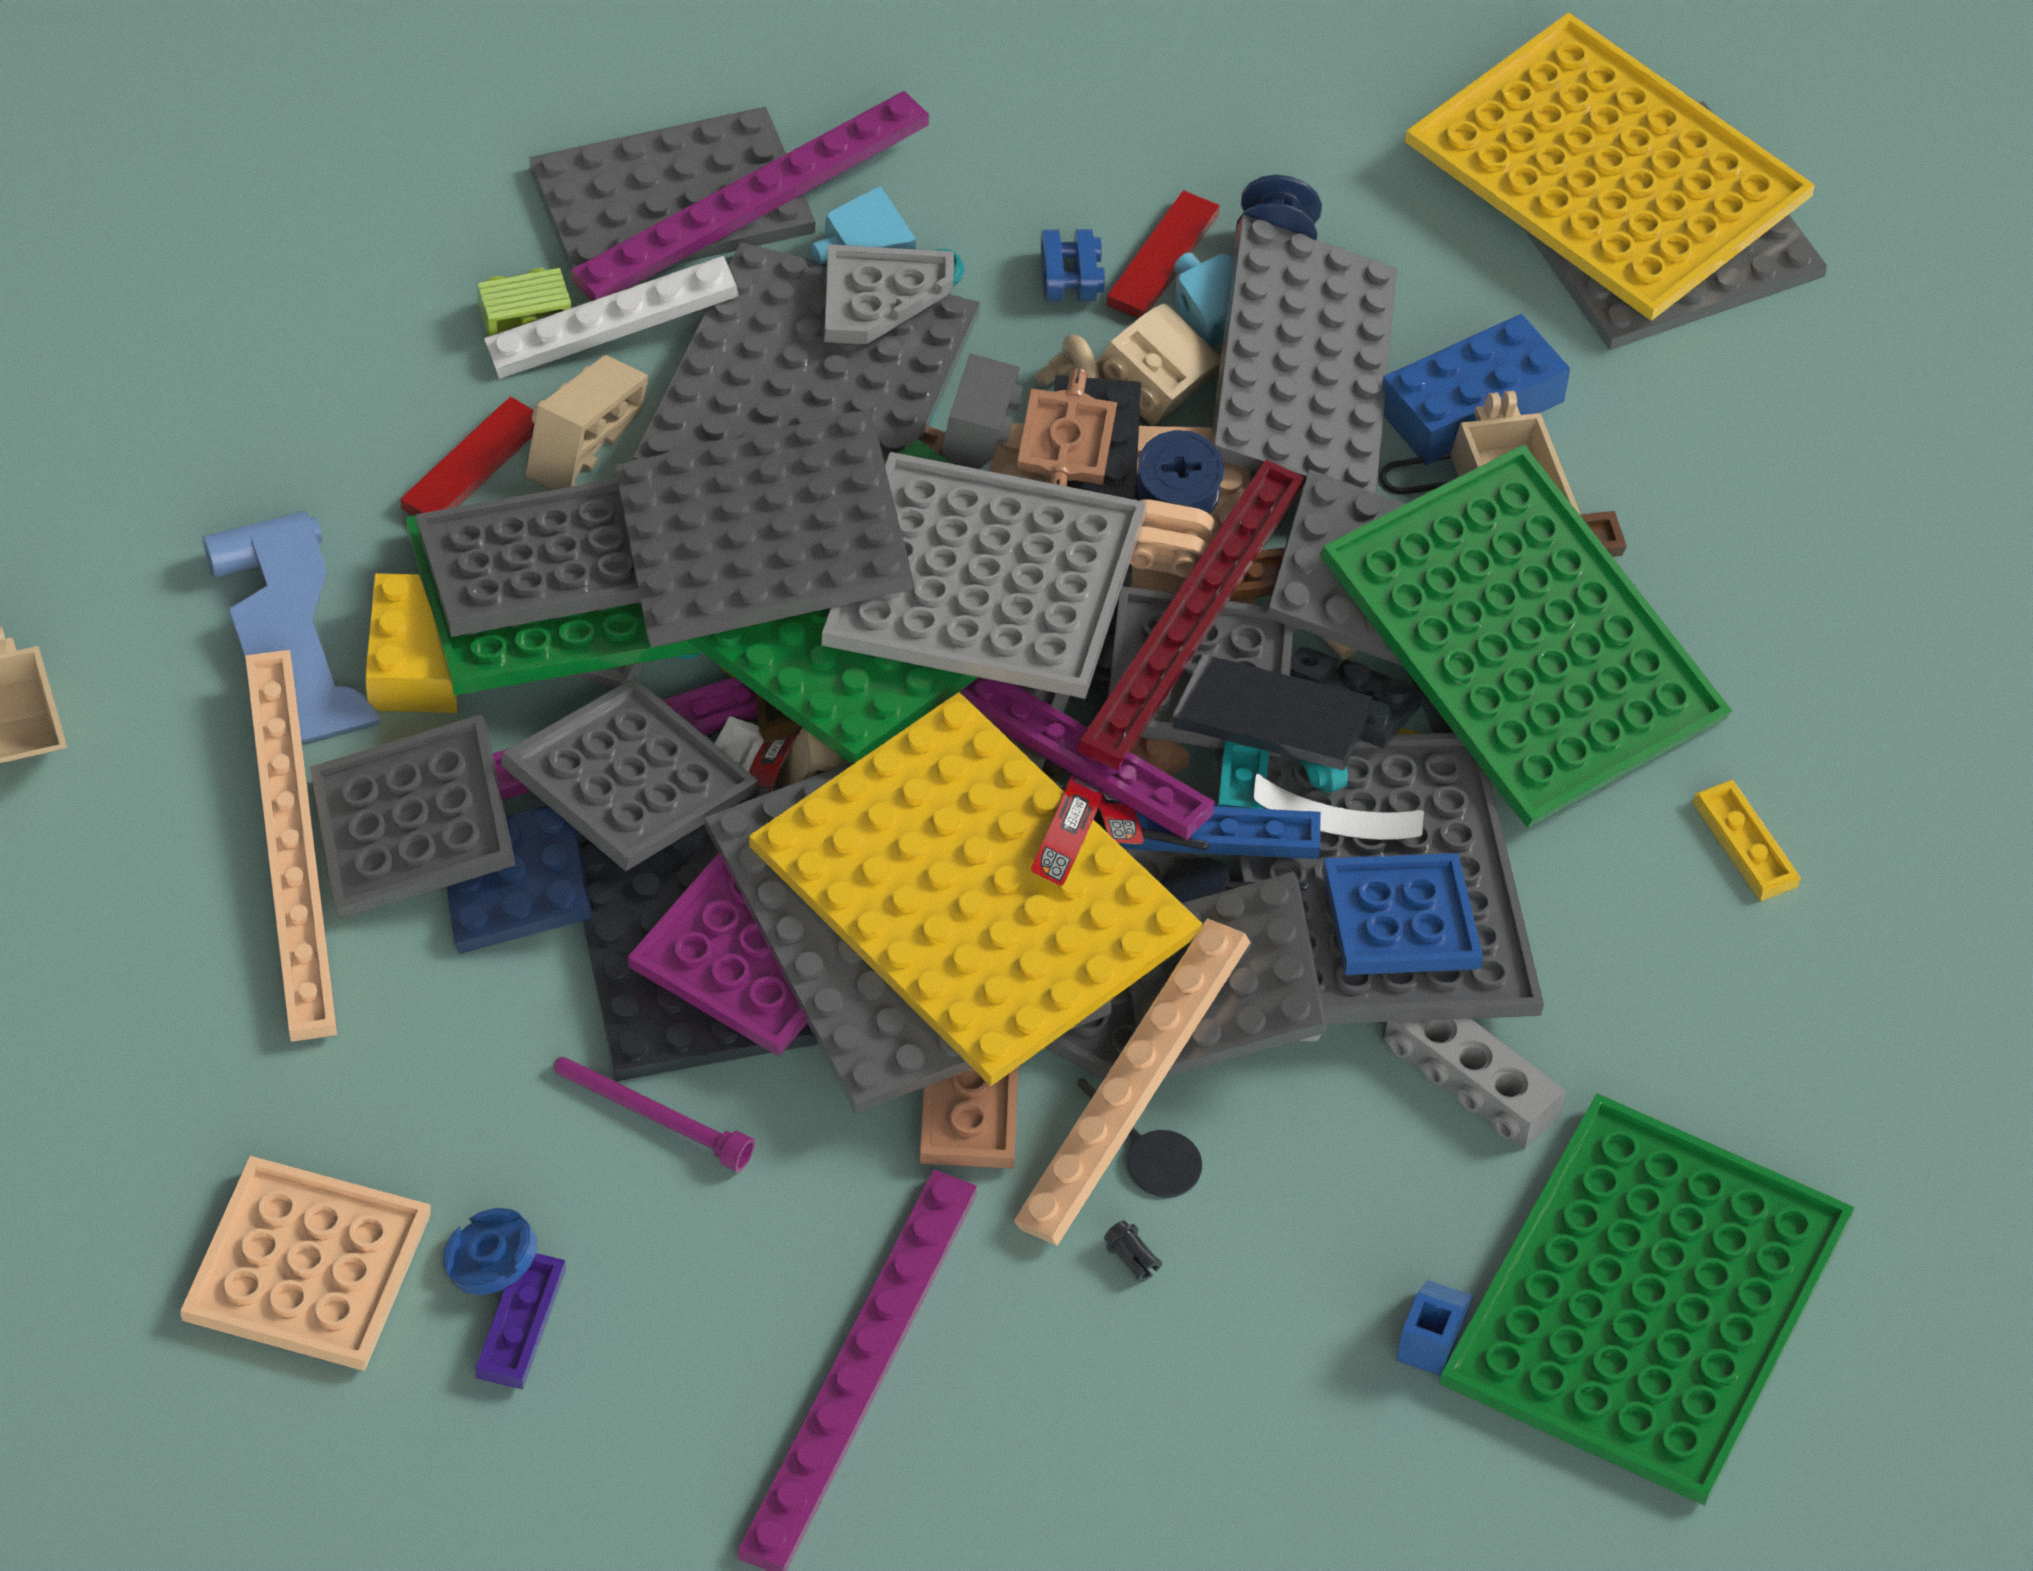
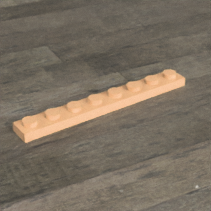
[1014,918,1250,1246]

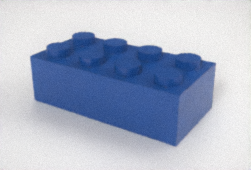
[1382,313,1571,466]

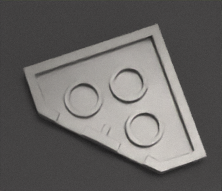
[824,244,954,344]

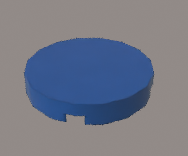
[443,1208,537,1295]

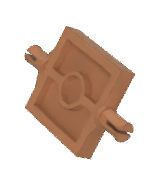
[1016,368,1117,486]

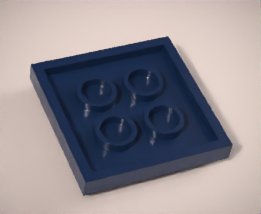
[447,805,592,954]

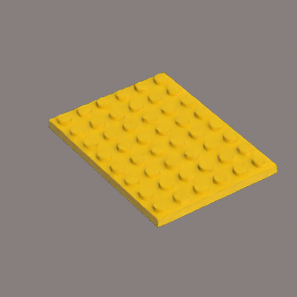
[1405,12,1815,321]
[749,692,1202,1086]

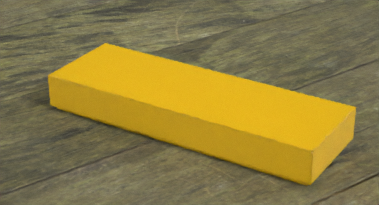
[1692,779,1801,902]

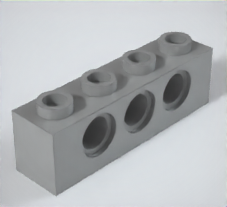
[1384,1018,1566,1149]

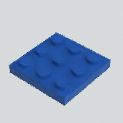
[1322,853,1483,975]

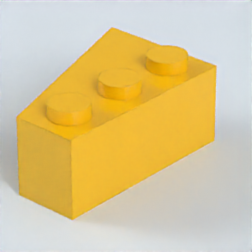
[366,573,457,713]

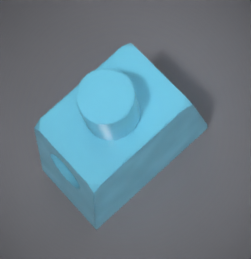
[810,186,916,265]
[1174,253,1233,347]

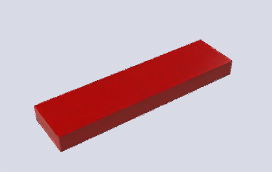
[1106,190,1220,319]
[400,396,535,516]

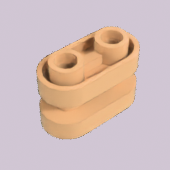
[1130,500,1215,577]

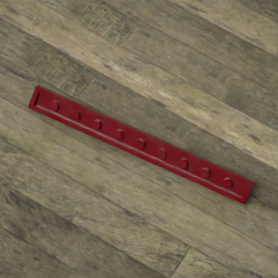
[1077,459,1305,771]

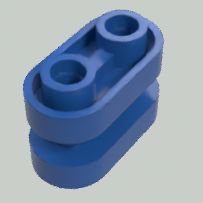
[1040,229,1105,302]

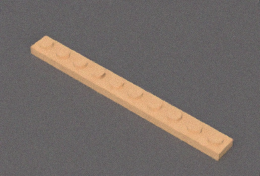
[245,650,337,1042]

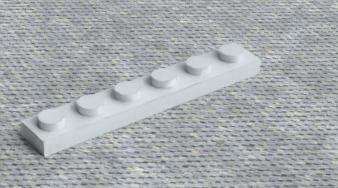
[484,256,739,379]

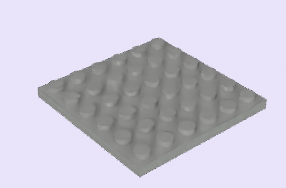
[822,452,1146,698]

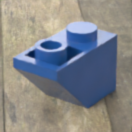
[1396,1280,1473,1376]

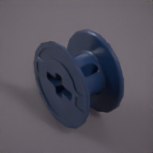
[1235,174,1322,240]
[1136,430,1224,515]

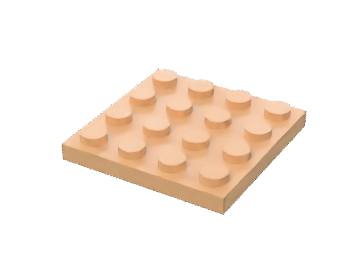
[180,1156,431,1371]

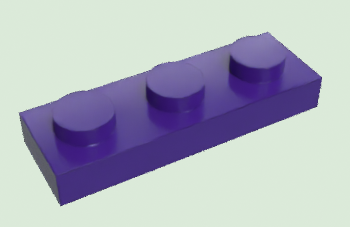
[476,1253,566,1390]

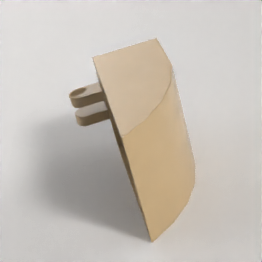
[1097,304,1221,426]
[1450,390,1580,514]
[0,626,68,764]

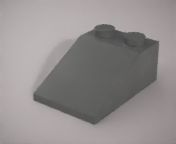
[941,353,1024,469]

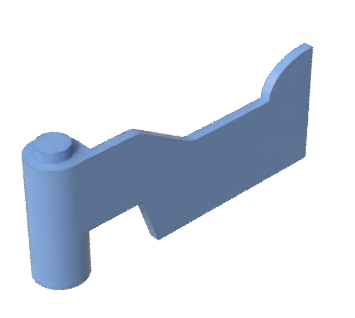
[202,510,380,745]

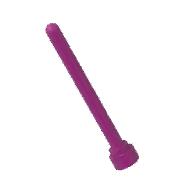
[553,1057,755,1173]

